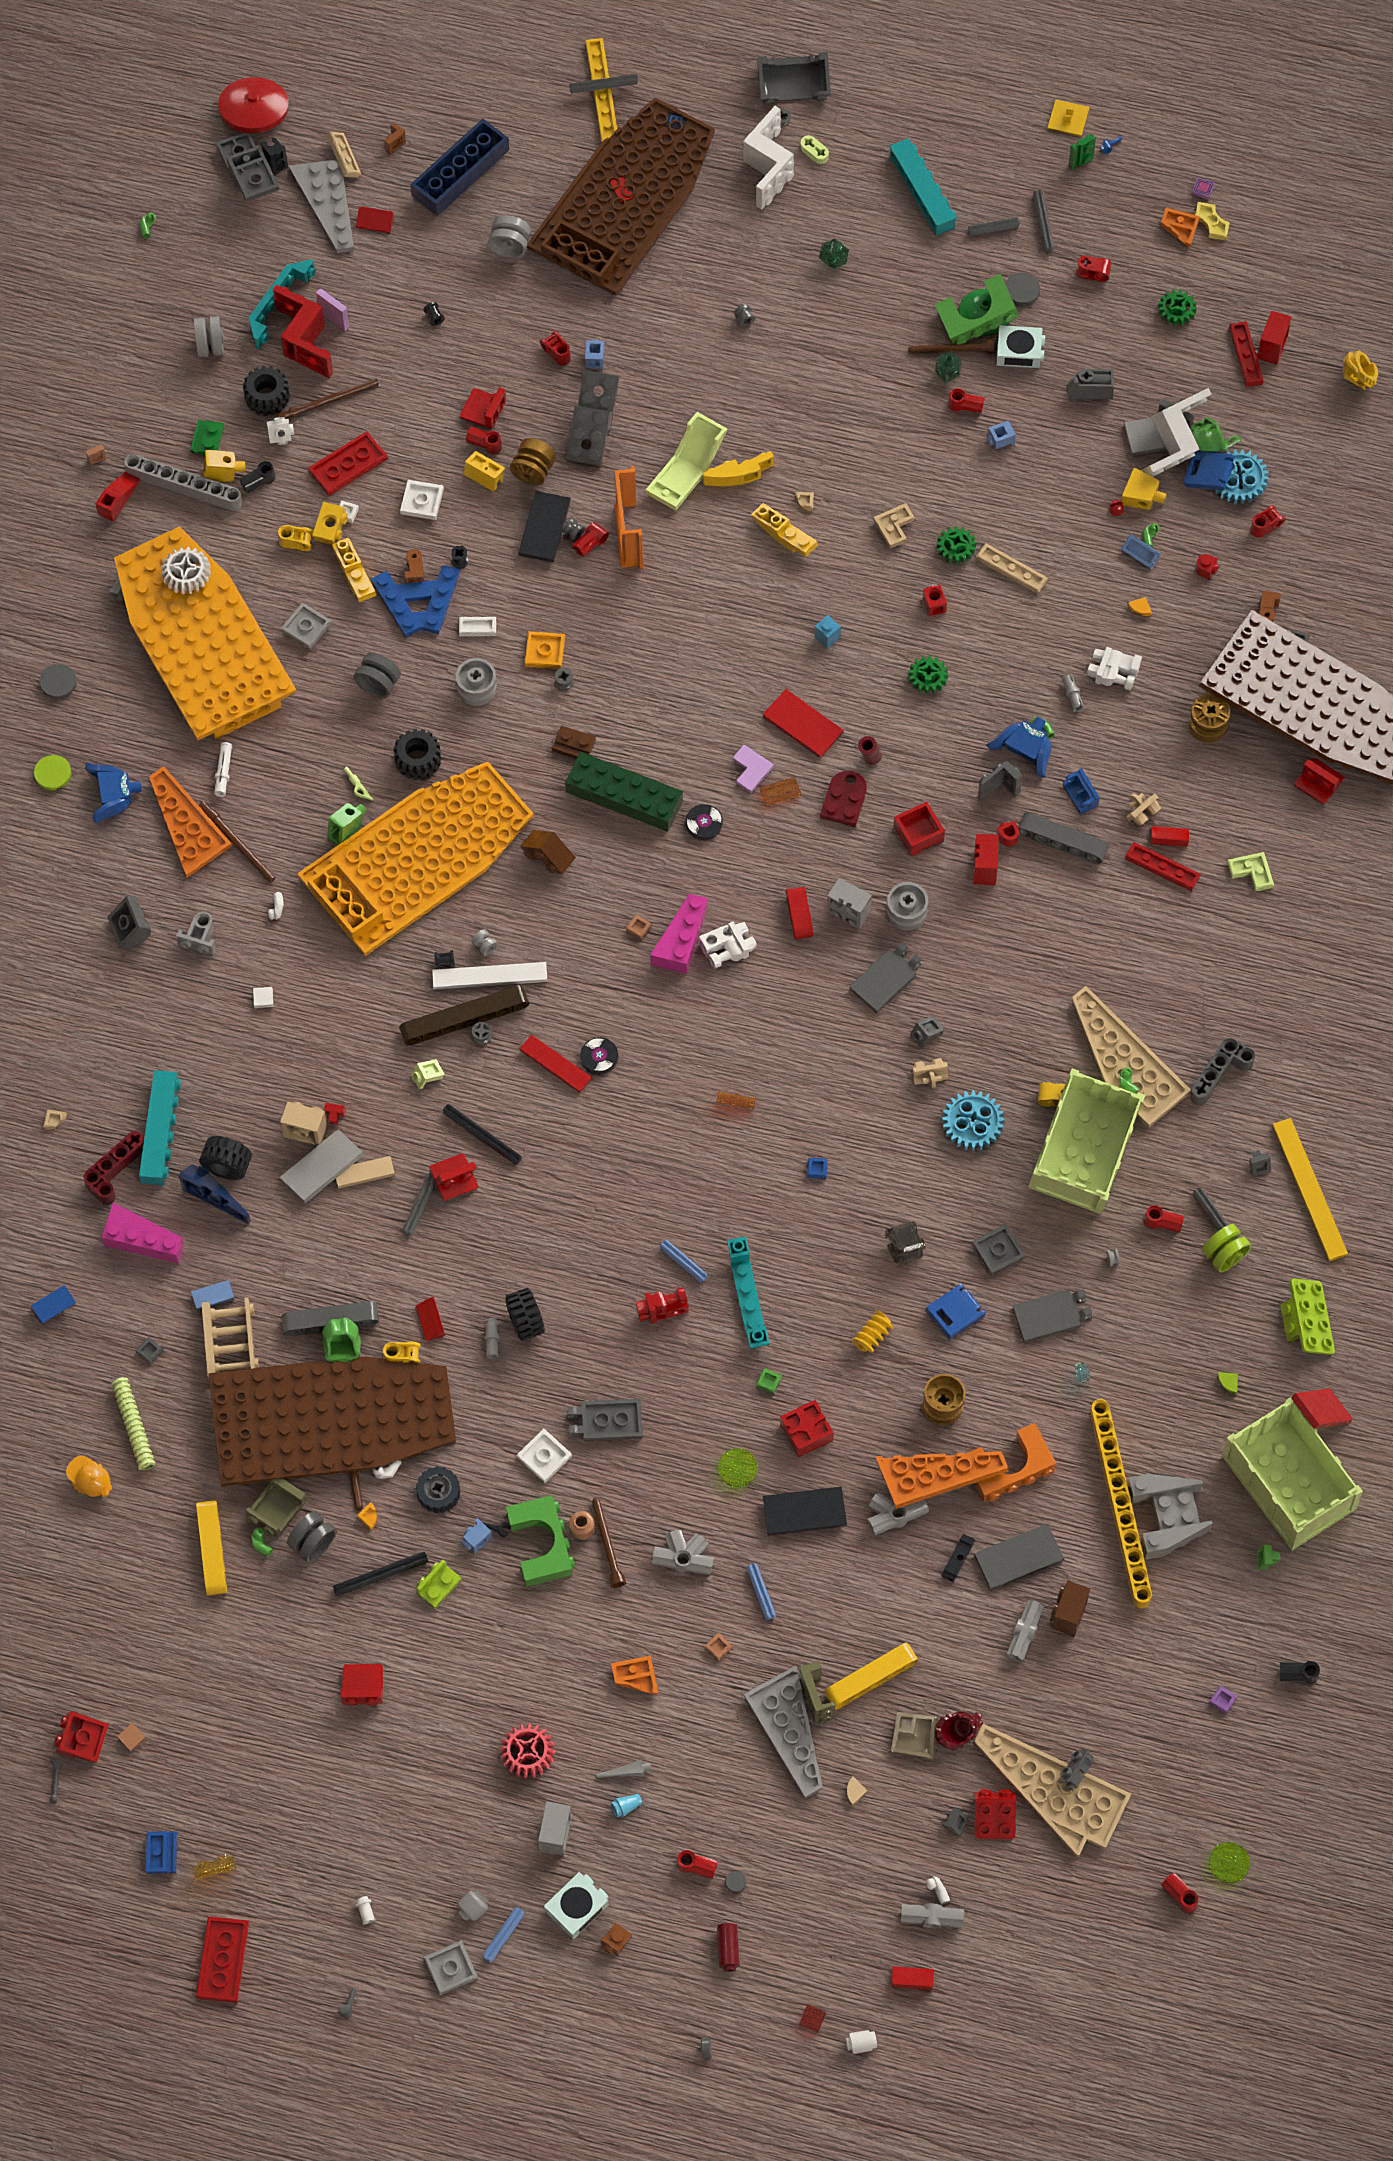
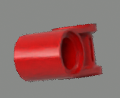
[1076,255,1111,282]
[540,331,571,365]
[1250,505,1286,538]

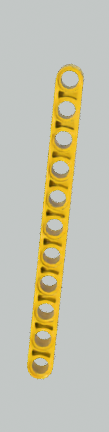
[1090,1399,1152,1609]

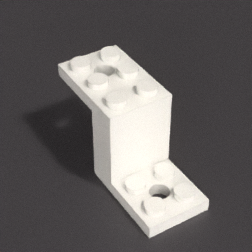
[743,106,794,210]
[1140,388,1212,477]

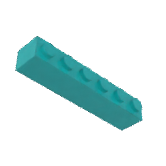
[889,138,957,236]
[139,1070,181,1185]

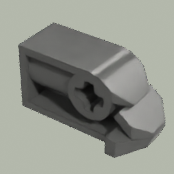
[1066,369,1114,401]

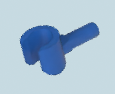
[1101,136,1122,154]

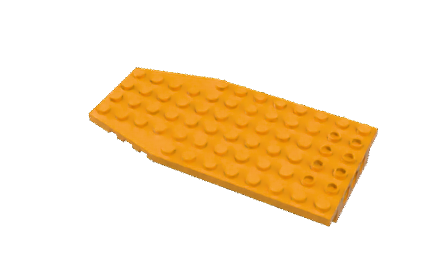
[114,526,297,741]
[297,762,534,956]

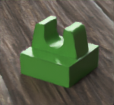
[1257,1545,1280,1570]

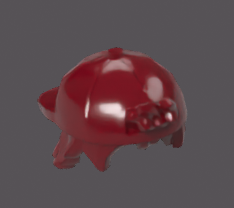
[935,1711,983,1750]

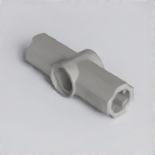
[1006,1600,1044,1662]
[901,1904,964,1929]

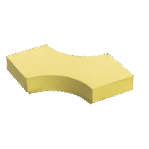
[1195,202,1230,241]

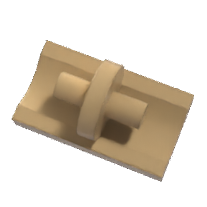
[1125,793,1161,826]
[913,1058,948,1088]

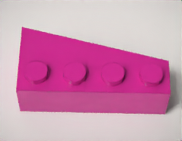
[650,894,708,974]
[102,1203,184,1264]

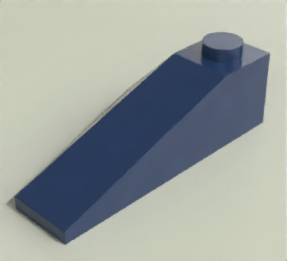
[179,1164,251,1224]

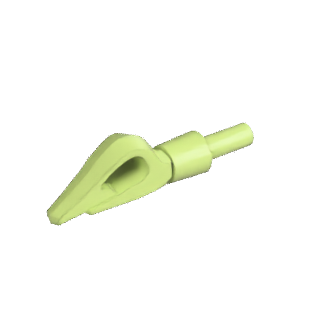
[344,767,373,801]

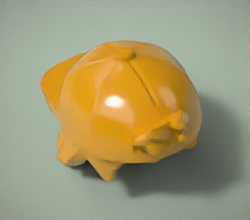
[66,1456,112,1497]

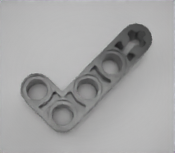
[1191,1038,1255,1105]

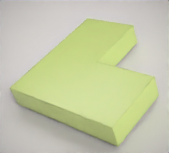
[1227,852,1274,892]

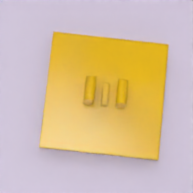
[1047,100,1090,137]

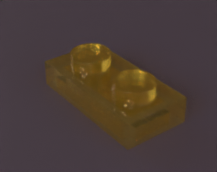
[193,1855,237,1880]

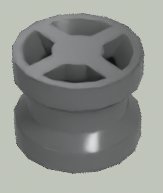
[734,305,755,327]
[562,518,585,542]
[555,668,574,690]
[472,1022,492,1046]

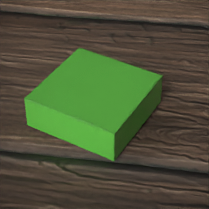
[756,1368,782,1394]

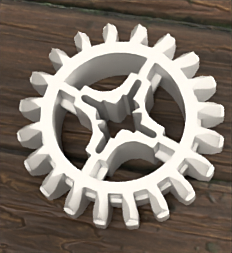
[161,546,211,595]

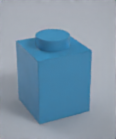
[814,615,841,648]

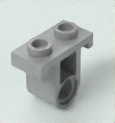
[176,912,216,955]

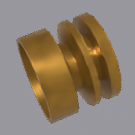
[510,438,556,486]
[1189,694,1231,743]
[922,1374,966,1426]

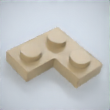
[874,503,914,549]

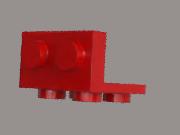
[341,1664,383,1706]
[974,1789,1016,1839]

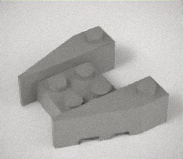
[1127,1474,1213,1560]

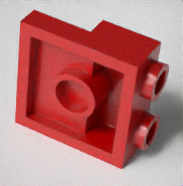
[53,1711,109,1763]

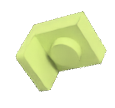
[411,1059,445,1089]

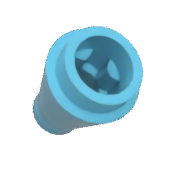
[610,1793,642,1818]

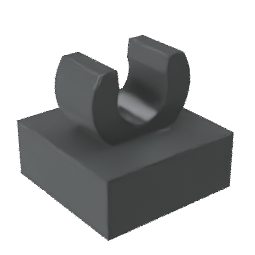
[1250,1150,1271,1176]
[941,1808,968,1836]

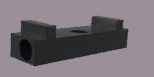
[942,1534,975,1583]

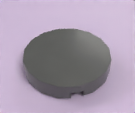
[1005,272,1040,306]
[40,664,77,699]

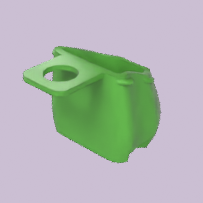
[1190,417,1242,451]
[322,1318,361,1362]

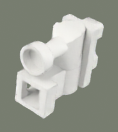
[1087,647,1142,691]
[699,922,757,969]

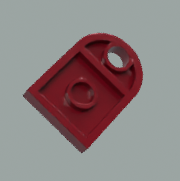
[820,771,867,827]

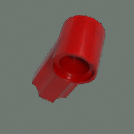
[948,388,985,413]
[465,426,502,454]
[573,522,609,557]
[1144,1205,1184,1233]
[676,1850,718,1879]
[1161,1873,1198,1913]

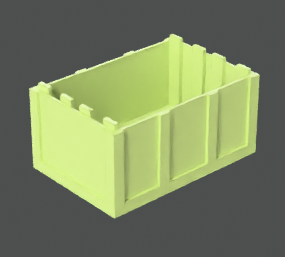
[1028,1069,1145,1214]
[1222,1397,1363,1551]

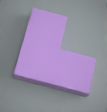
[733,745,774,793]

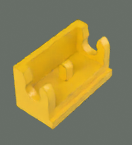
[464,451,505,492]

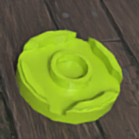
[34,755,72,791]

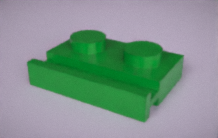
[1068,134,1096,170]
[190,419,224,456]

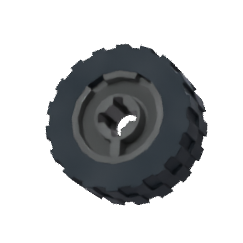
[416,1467,460,1513]

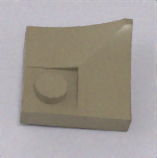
[891,1712,938,1760]

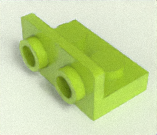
[416,1560,462,1609]

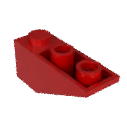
[95,472,141,522]

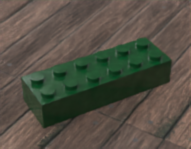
[565,752,683,832]

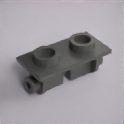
[1057,1749,1094,1791]

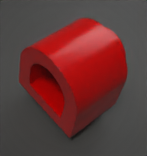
[1196,554,1220,580]
[997,821,1019,847]

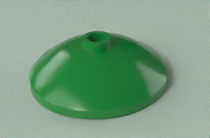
[958,289,1010,336]

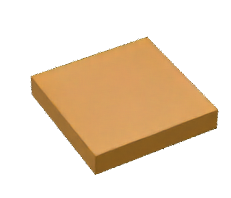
[525,631,565,669]

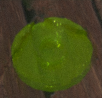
[718,1448,758,1488]
[1209,1842,1250,1883]

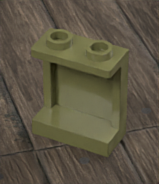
[245,1479,307,1538]
[799,1661,835,1723]

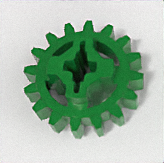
[1158,289,1197,326]
[936,526,976,564]
[908,655,949,694]

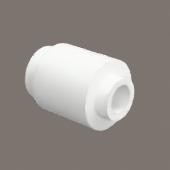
[846,2030,877,2054]

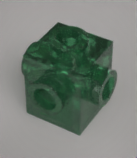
[819,239,849,269]
[935,351,962,383]

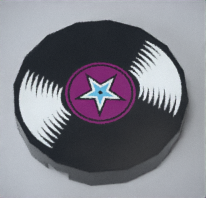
[686,804,723,840]
[580,1037,619,1075]

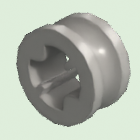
[1106,1248,1120,1267]

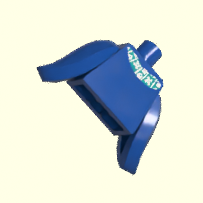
[986,717,1051,778]
[85,762,142,824]

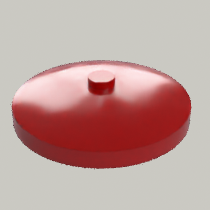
[218,77,289,133]

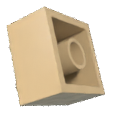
[280,1102,327,1146]

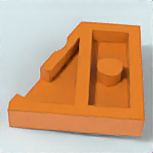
[1160,208,1200,248]
[611,1655,659,1695]

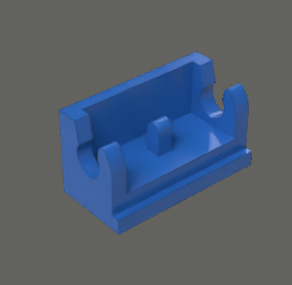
[1063,768,1100,814]
[31,1285,76,1324]

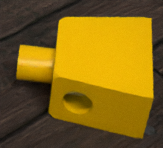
[203,450,245,483]
[1121,468,1167,510]

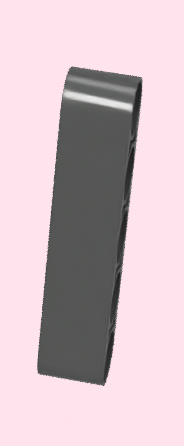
[1018,813,1109,864]
[281,1301,379,1336]

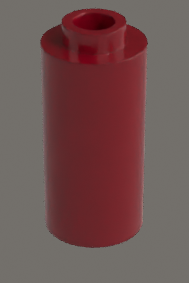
[858,736,882,765]
[717,1923,740,1972]

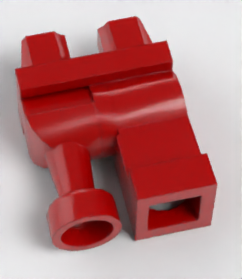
[636,1287,689,1324]

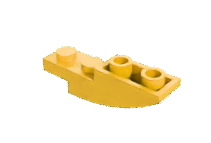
[703,451,774,487]
[751,503,818,557]
[332,538,376,602]

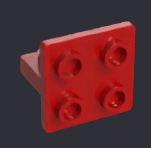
[1294,758,1345,805]
[429,1153,479,1201]

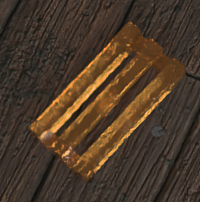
[760,777,801,806]

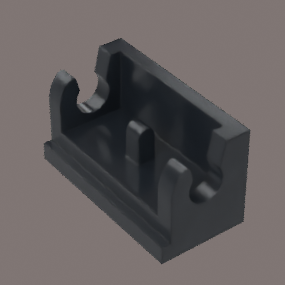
[260,137,288,176]

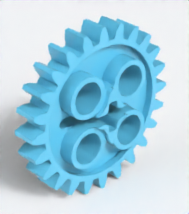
[1215,449,1269,504]
[942,1090,1005,1151]

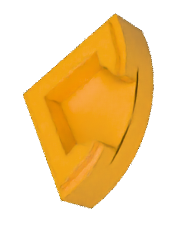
[1128,597,1152,616]
[357,1502,377,1530]

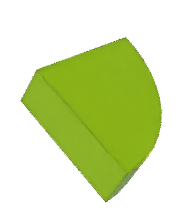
[1218,1372,1238,1395]

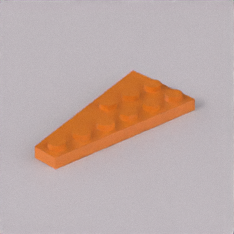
[149,766,232,878]
[875,1451,1009,1509]

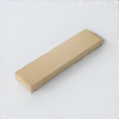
[976,543,1048,594]

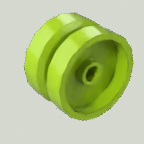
[1201,1224,1252,1273]

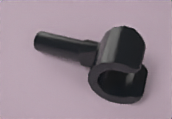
[483,1523,511,1537]

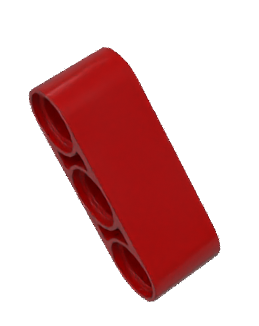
[786,887,814,940]

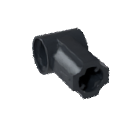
[239,461,276,493]
[1280,1661,1320,1684]

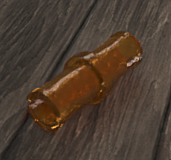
[716,1091,756,1109]

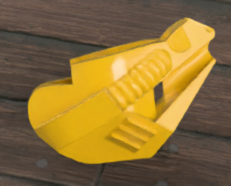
[1343,350,1378,390]

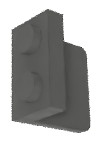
[978,761,1022,801]

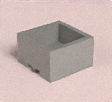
[827,878,872,929]
[538,1801,572,1856]

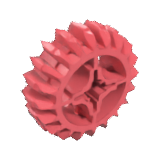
[500,1723,555,1779]

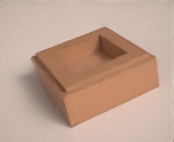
[85,444,107,465]
[626,915,652,941]
[704,1632,733,1662]
[117,1723,146,1752]

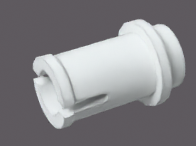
[355,1896,376,1925]

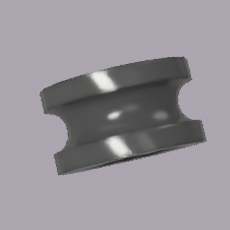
[780,109,790,126]

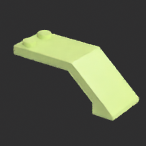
[646,412,727,511]

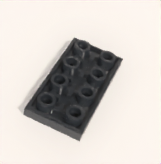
[518,491,571,562]
[763,1486,847,1536]

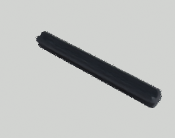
[443,1104,522,1165]
[333,1552,428,1596]

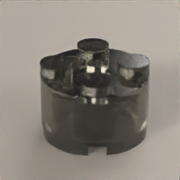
[885,1221,926,1266]

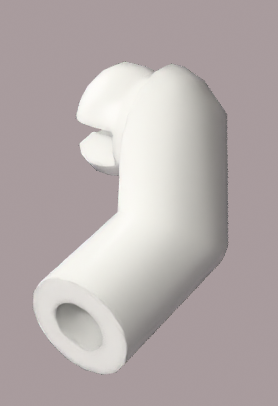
[268,892,284,920]
[373,1461,402,1479]
[926,1876,950,1905]

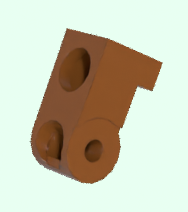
[405,549,424,583]
[1259,591,1281,622]

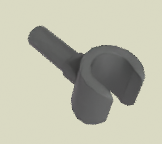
[340,1988,356,2017]

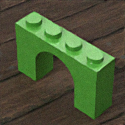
[935,274,1019,344]
[506,1495,575,1587]

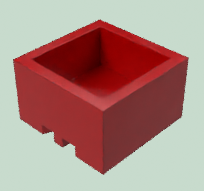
[1257,310,1292,365]
[893,801,945,856]
[973,834,999,885]
[780,1399,834,1457]

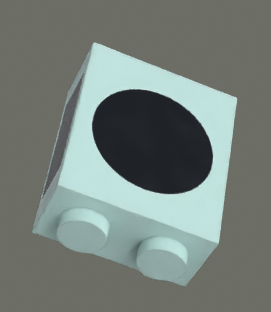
[997,325,1045,368]
[544,1872,609,1940]

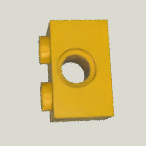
[312,502,348,545]

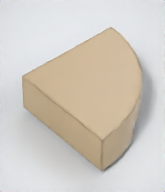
[796,492,814,511]
[43,1109,67,1130]
[847,1777,867,1806]

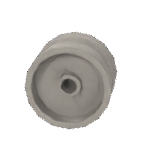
[488,215,531,259]
[194,316,224,358]
[456,658,497,706]
[887,882,929,931]

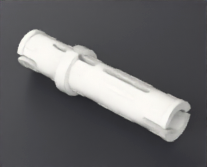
[214,742,232,797]

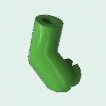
[139,213,156,239]
[1142,523,1159,547]
[1030,716,1055,739]
[1119,1068,1139,1094]
[251,1528,273,1557]

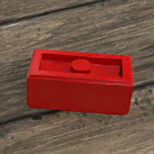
[356,206,394,233]
[1151,826,1189,847]
[415,1297,445,1341]
[891,1966,934,1990]

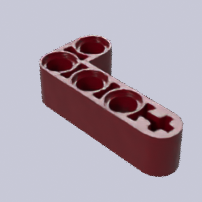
[83,1131,144,1205]

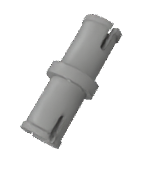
[1062,675,1084,712]
[484,1318,500,1359]

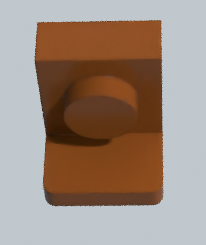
[384,123,406,155]
[601,1922,632,1956]

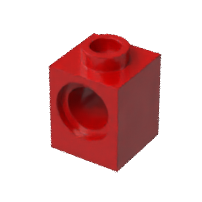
[923,585,947,617]

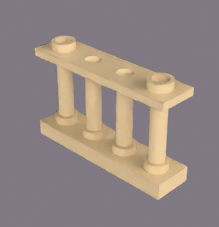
[202,1297,259,1379]

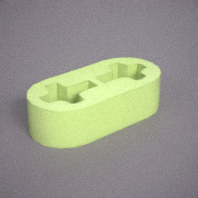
[800,135,829,164]

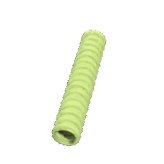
[111,1378,156,1471]

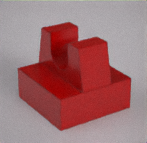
[324,1103,346,1125]

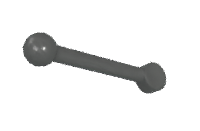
[50,1761,62,1802]

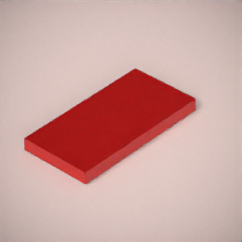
[308,431,388,496]
[763,689,844,758]
[1291,1388,1353,1429]
[196,1916,249,2003]

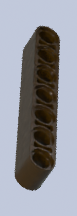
[399,985,530,1046]

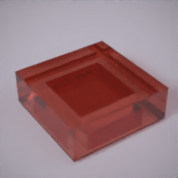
[799,2004,826,2033]

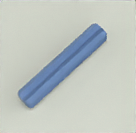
[660,1240,707,1283]
[747,1563,776,1620]
[483,1907,524,1963]

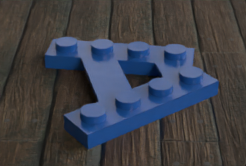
[371,565,460,638]

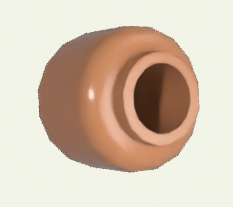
[569,1511,595,1540]

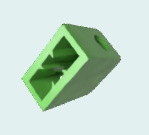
[327,803,366,845]

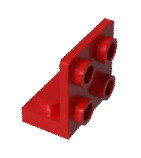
[460,387,507,429]

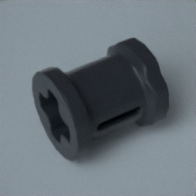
[423,302,445,326]
[451,546,468,569]
[434,950,455,969]

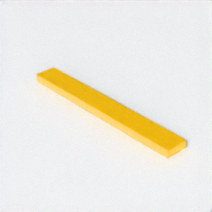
[585,38,617,143]
[1272,1118,1348,1262]

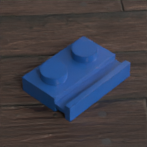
[146,1831,177,1874]

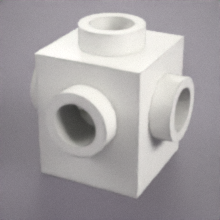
[267,417,294,445]

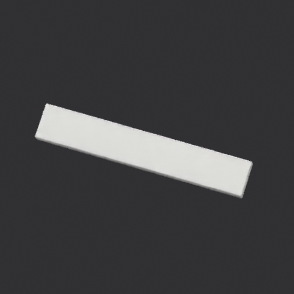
[432,962,547,990]

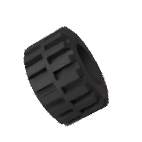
[243,366,290,416]
[393,729,441,780]
[199,1136,252,1180]
[505,1287,545,1341]

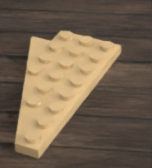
[1072,986,1191,1128]
[974,1724,1131,1858]

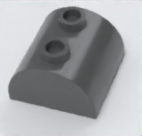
[107,896,151,948]

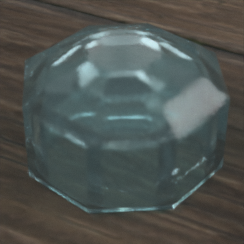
[1074,1362,1090,1383]

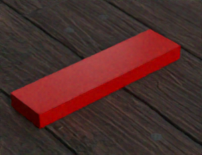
[1229,321,1264,387]
[1125,842,1201,892]
[520,1035,592,1093]

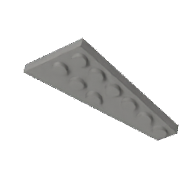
[289,159,354,253]
[744,1666,823,1799]

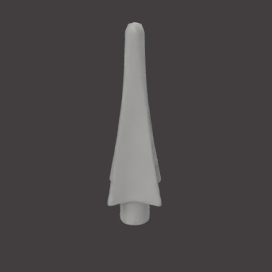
[596,1760,652,1778]

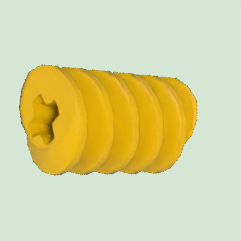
[852,1310,894,1353]

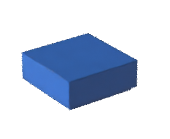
[807,1158,828,1179]

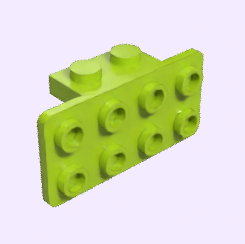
[1280,1278,1335,1355]

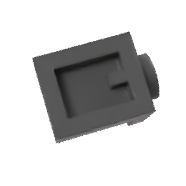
[910,1016,944,1047]

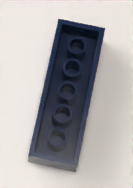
[410,119,509,216]

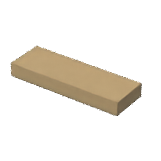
[327,131,361,178]
[336,1156,395,1189]

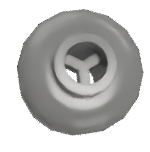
[458,1890,488,1921]

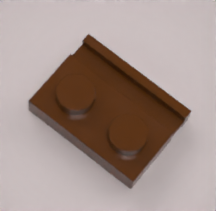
[552,725,596,759]

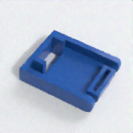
[1183,451,1235,490]
[925,1284,986,1340]

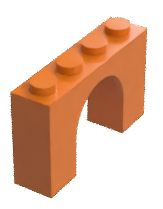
[964,1423,1056,1502]

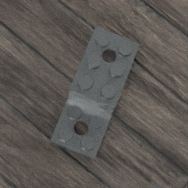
[216,133,279,202]
[566,370,620,466]

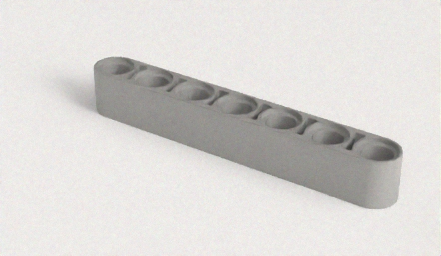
[124,454,242,511]

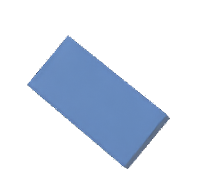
[1121,534,1161,569]
[191,1280,235,1311]

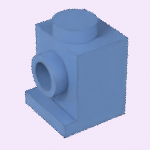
[585,340,605,369]
[986,421,1016,450]
[461,1518,492,1553]

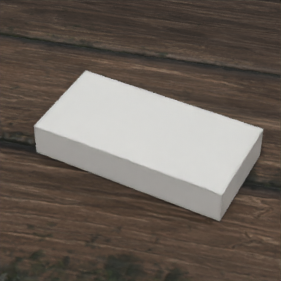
[459,617,496,636]

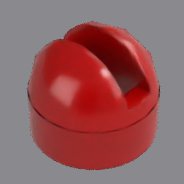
[1109,500,1124,516]

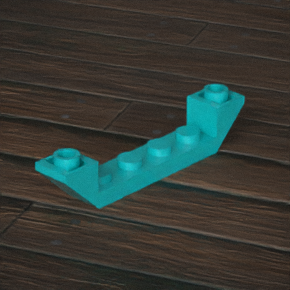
[249,259,316,349]
[727,1236,770,1349]

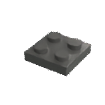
[972,1224,1026,1276]

